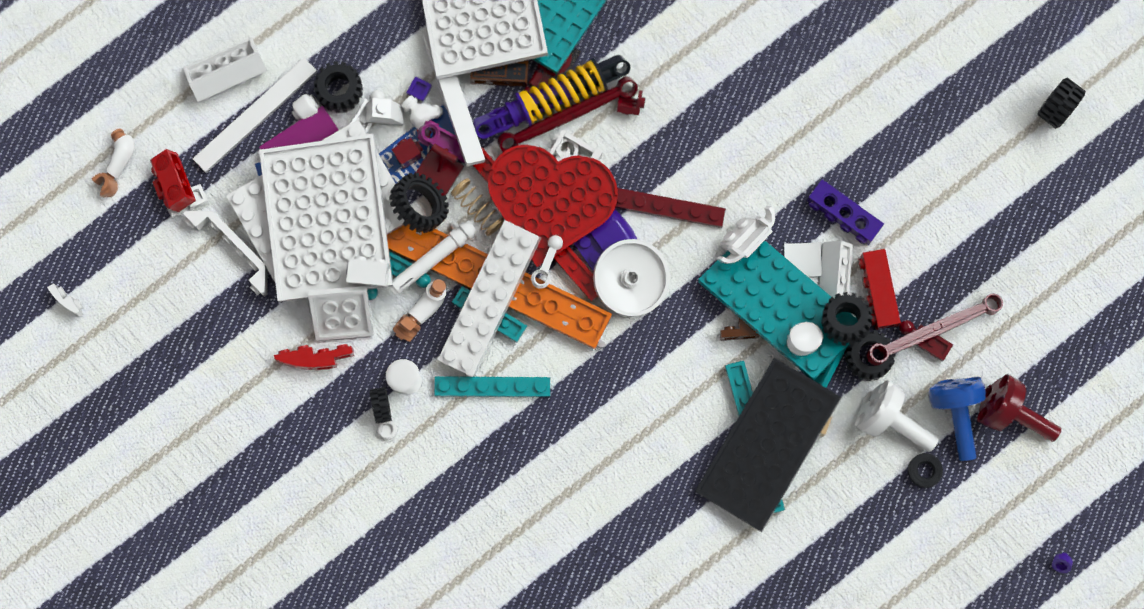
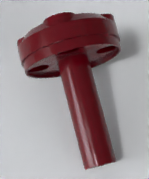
[977,374,1061,442]

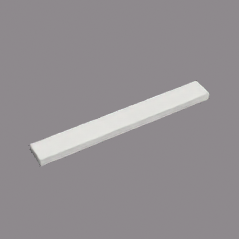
[422,31,485,167]
[193,58,317,173]

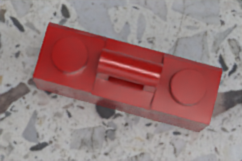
[150,149,196,212]

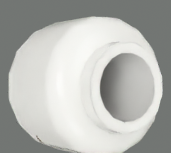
[292,94,321,121]

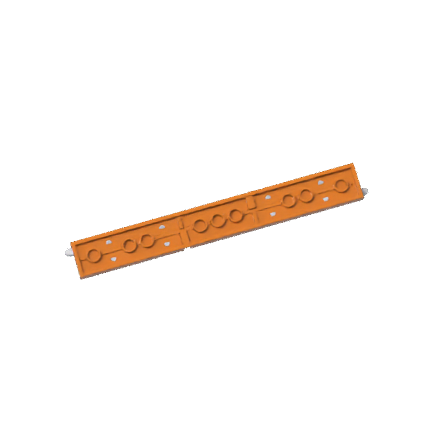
[387,224,612,349]

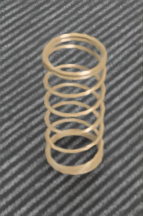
[451,178,504,236]

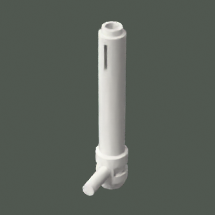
[388,220,477,294]

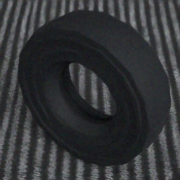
[908,453,943,488]

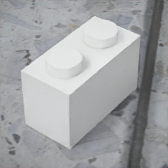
[346,256,390,288]

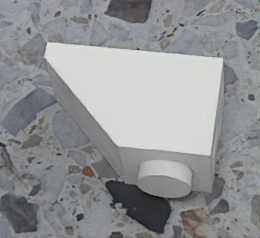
[366,98,404,125]

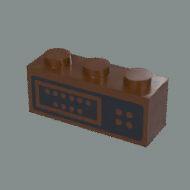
[470,60,529,87]

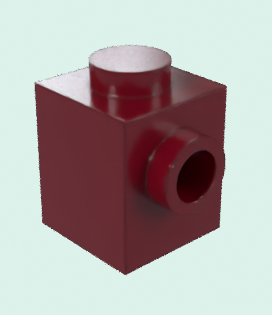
[392,138,423,170]

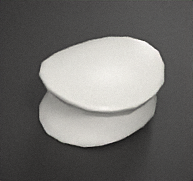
[787,322,823,356]

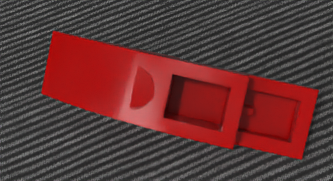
[274,344,355,370]

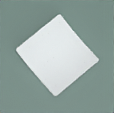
[784,242,822,277]

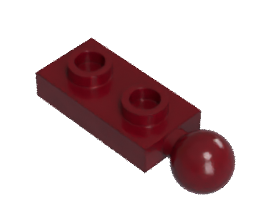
[899,320,953,362]

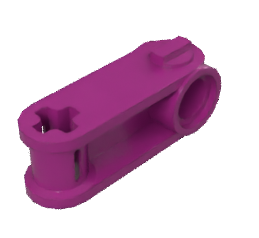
[417,120,465,163]

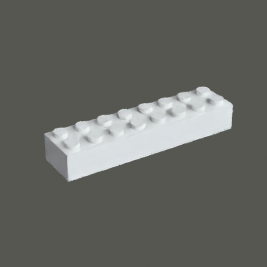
[438,220,541,377]

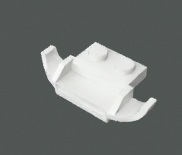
[717,206,775,264]

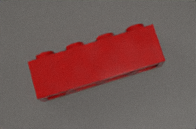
[858,249,901,330]

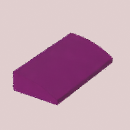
[259,106,339,150]

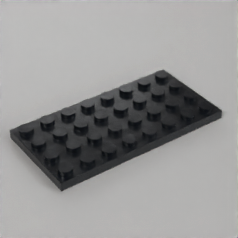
[695,358,842,532]

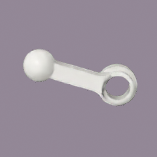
[531,235,563,289]

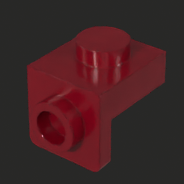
[617,90,646,115]

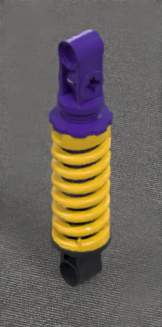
[473,55,631,139]

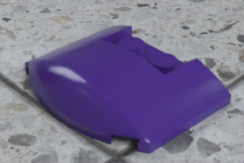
[574,209,638,273]

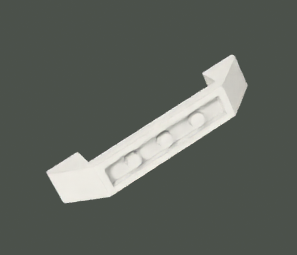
[183,211,268,297]

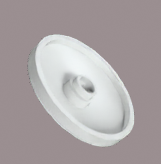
[593,239,670,316]

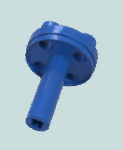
[928,377,986,461]

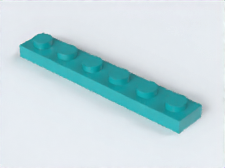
[434,376,551,397]

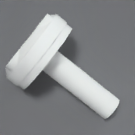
[855,380,938,452]

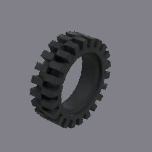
[389,173,449,233]

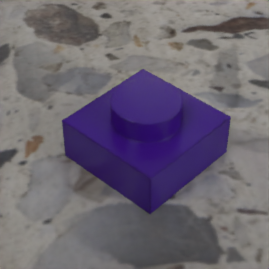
[406,76,432,103]

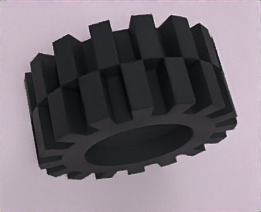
[369,387,392,424]

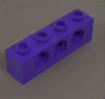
[807,179,884,245]

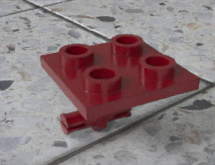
[416,144,464,196]

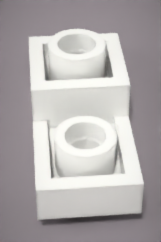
[47,284,84,317]

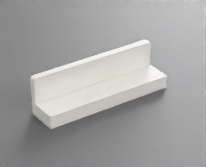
[819,241,853,299]

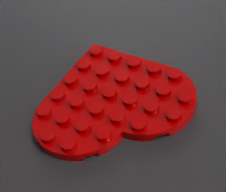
[488,145,618,268]

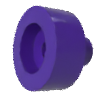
[1052,552,1073,573]

